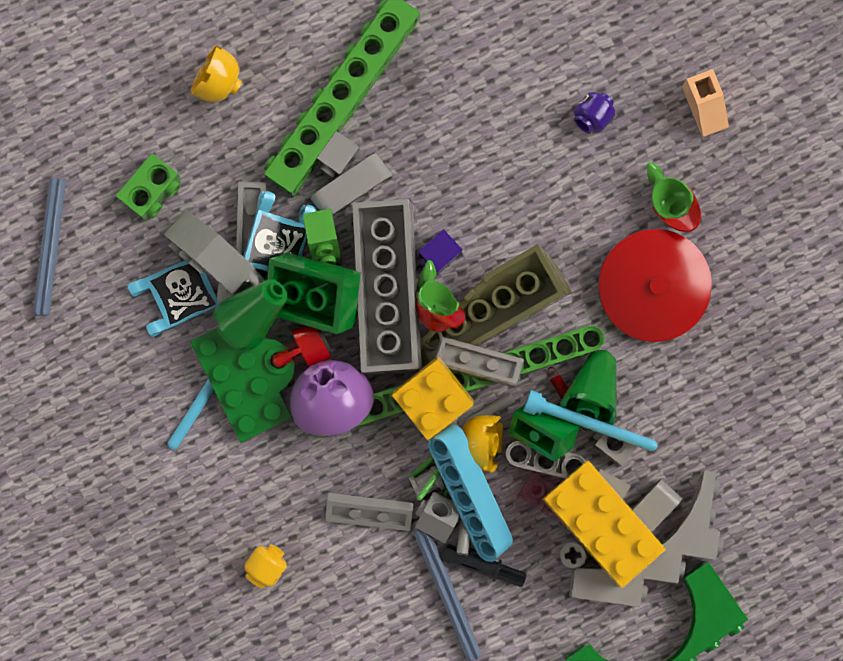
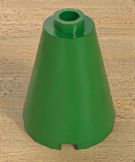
[213,280,287,350]
[560,350,617,431]

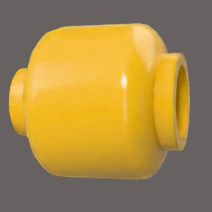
[244,544,287,589]

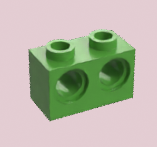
[116,153,181,221]
[303,209,342,265]

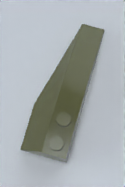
[420,244,573,368]

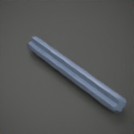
[33,178,66,316]
[414,529,481,661]

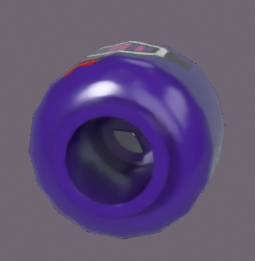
[574,92,615,134]

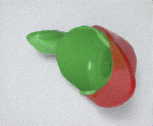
[647,162,701,232]
[415,260,465,332]

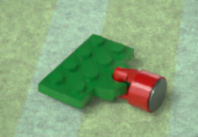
[190,325,333,443]

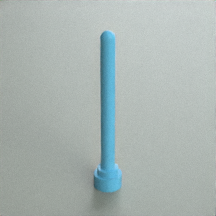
[168,379,214,450]
[523,390,657,451]

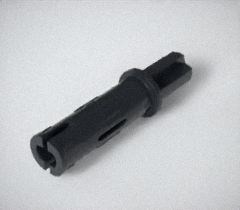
[442,543,527,587]

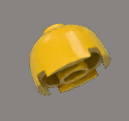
[190,45,242,103]
[462,415,504,473]

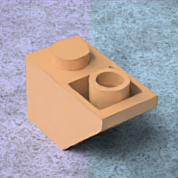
[682,69,729,138]

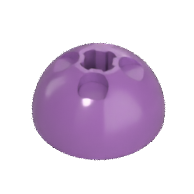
[290,360,374,436]

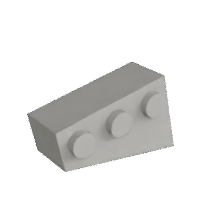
[164,210,256,294]

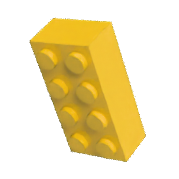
[542,461,666,588]

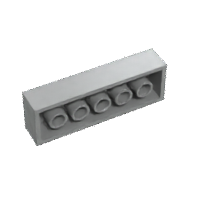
[352,199,422,376]

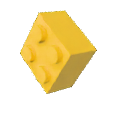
[392,356,474,440]

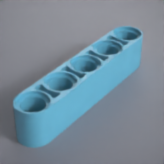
[428,424,513,562]

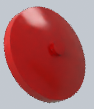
[598,229,712,342]

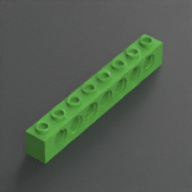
[264,0,420,198]

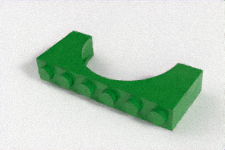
[564,561,748,661]

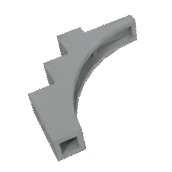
[569,471,723,607]

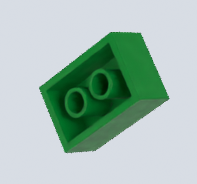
[267,253,361,334]

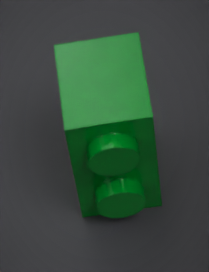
[508,404,580,462]

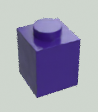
[418,229,463,275]

